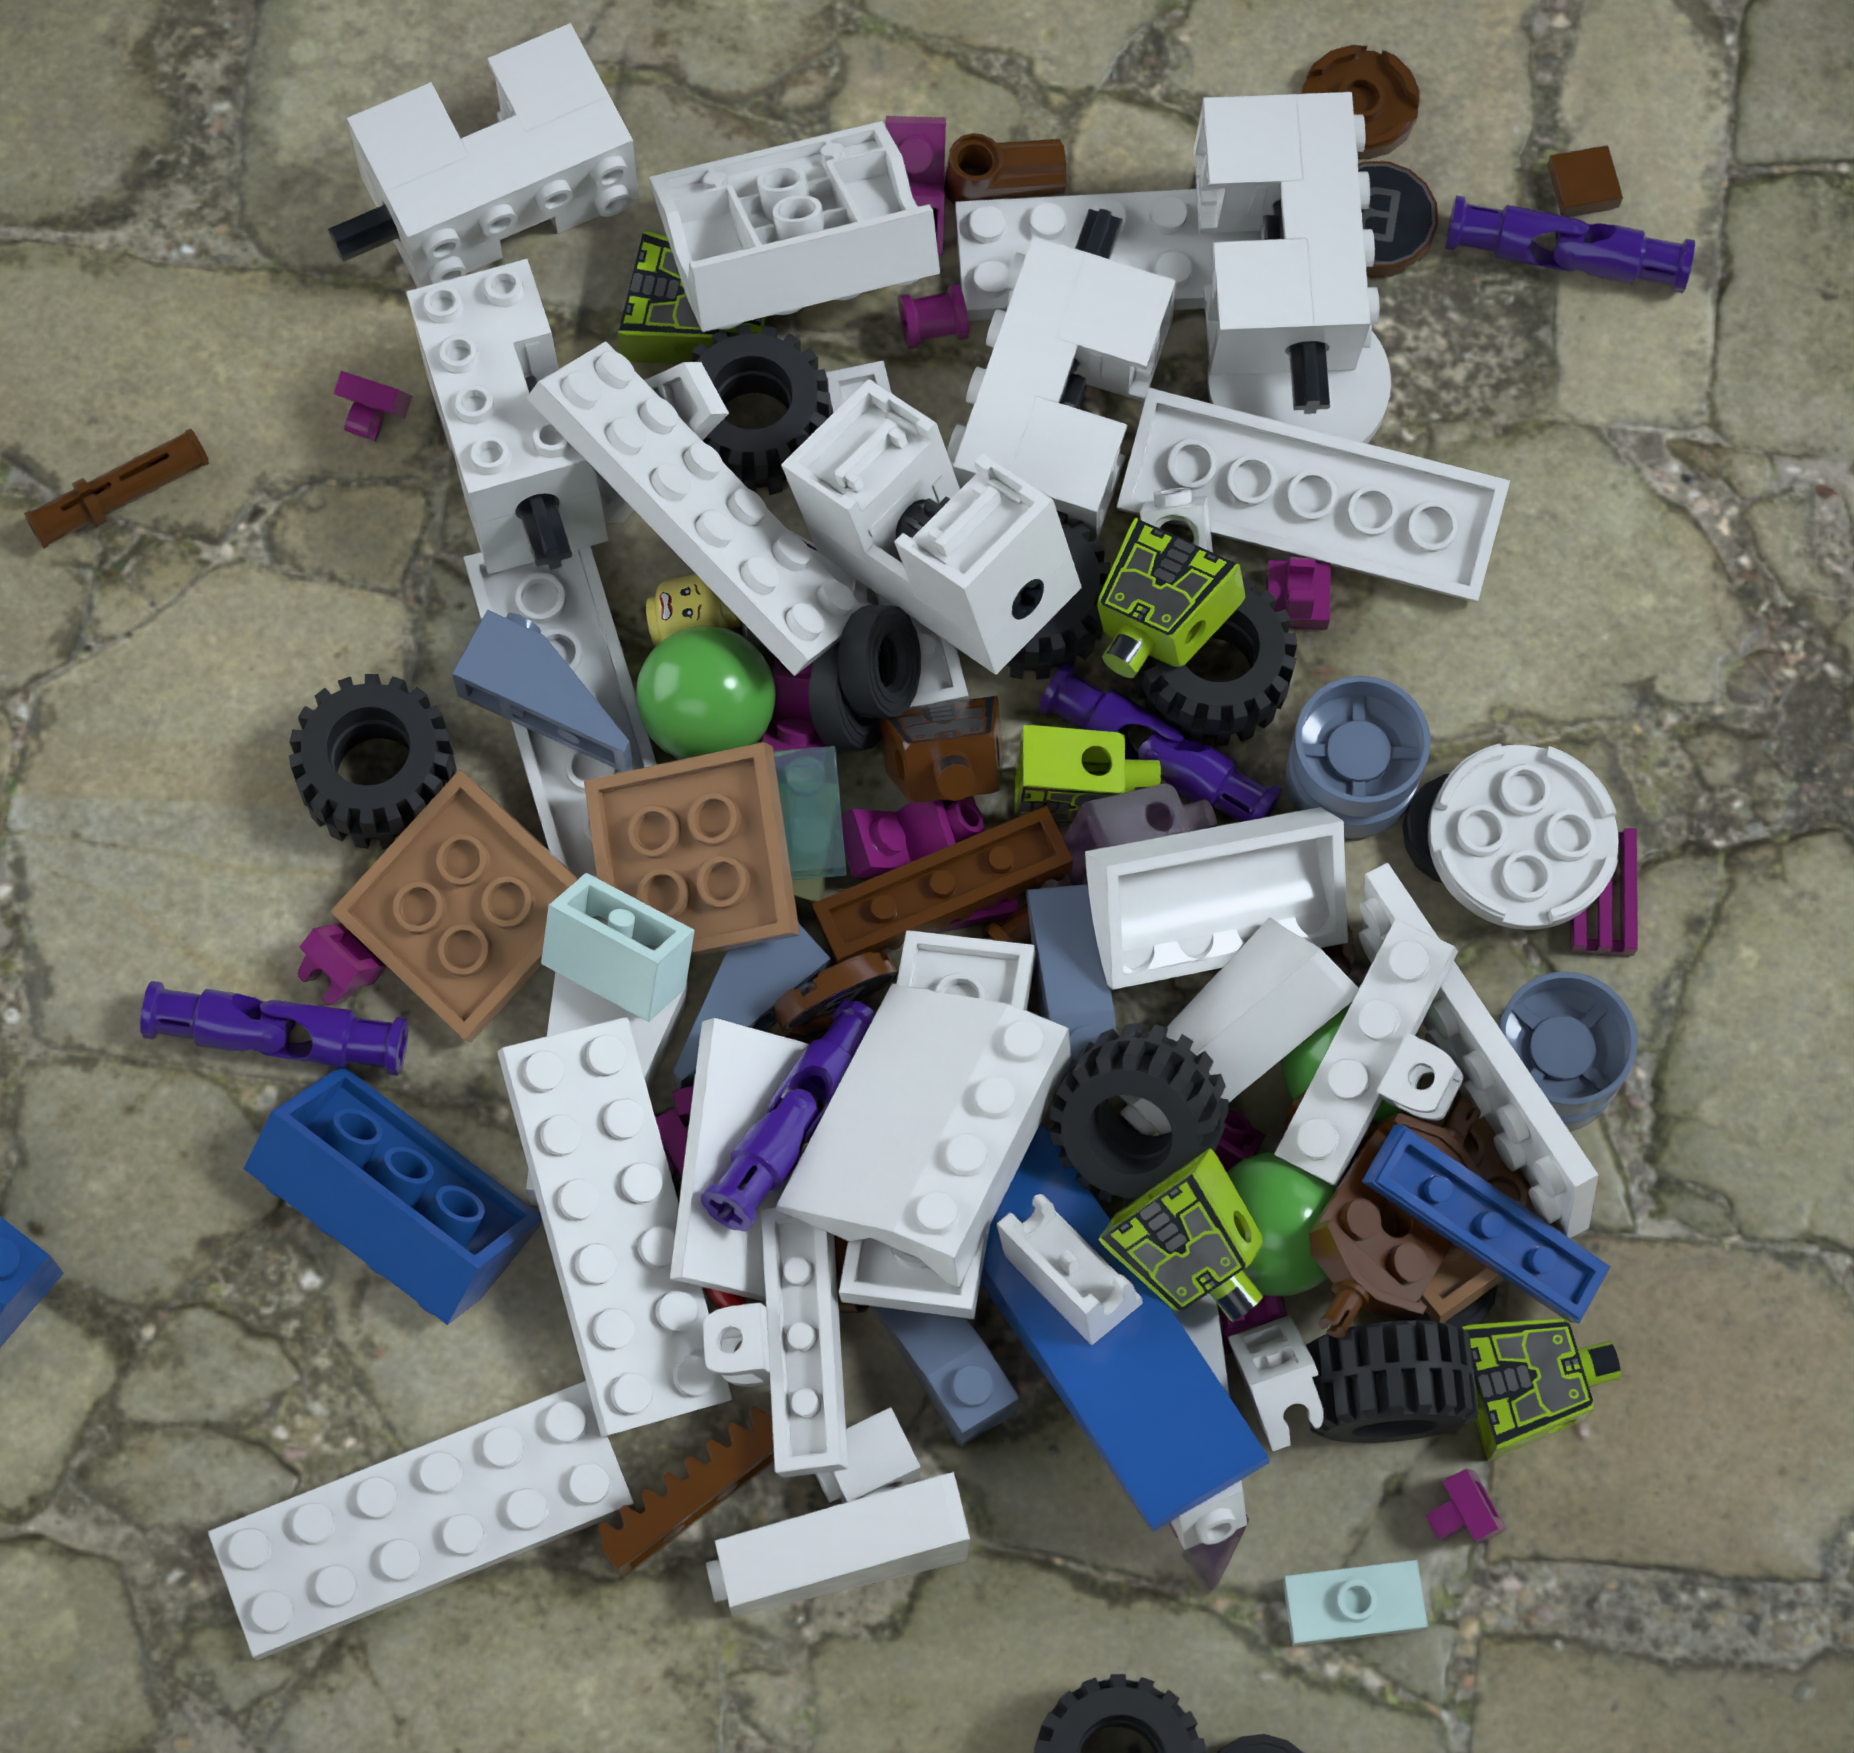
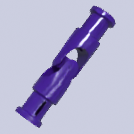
[1445,195,1695,294]
[1038,662,1283,822]
[140,981,409,1076]
[701,1000,876,1232]

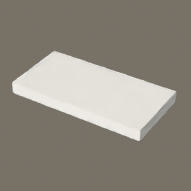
[670,1018,818,1302]

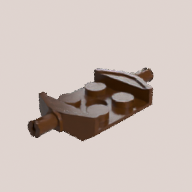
[1309,1098,1481,1338]

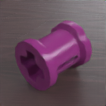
[898,284,970,349]

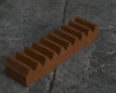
[812,805,1073,965]
[598,1393,775,1580]

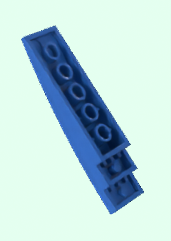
[980,1122,1270,1532]

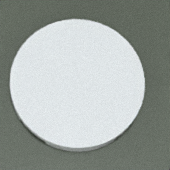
[1207,331,1391,444]
[1428,743,1618,930]

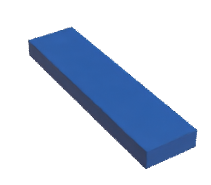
[1362,1125,1611,1323]

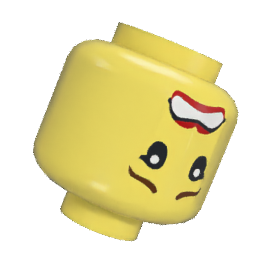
[646,574,742,646]

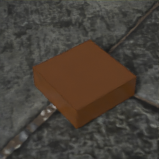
[1547,145,1623,217]

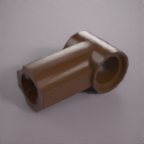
[944,133,1067,205]

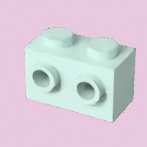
[541,873,695,1022]

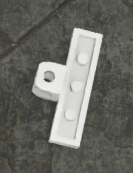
[1274,918,1463,1187]
[703,1208,848,1478]

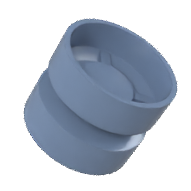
[1285,676,1431,839]
[1497,972,1638,1132]

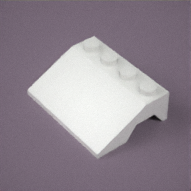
[649,121,940,332]
[776,983,1071,1287]

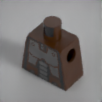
[879,696,1004,803]

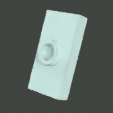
[1282,1560,1428,1646]

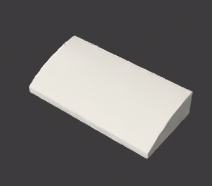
[1085,807,1348,990]

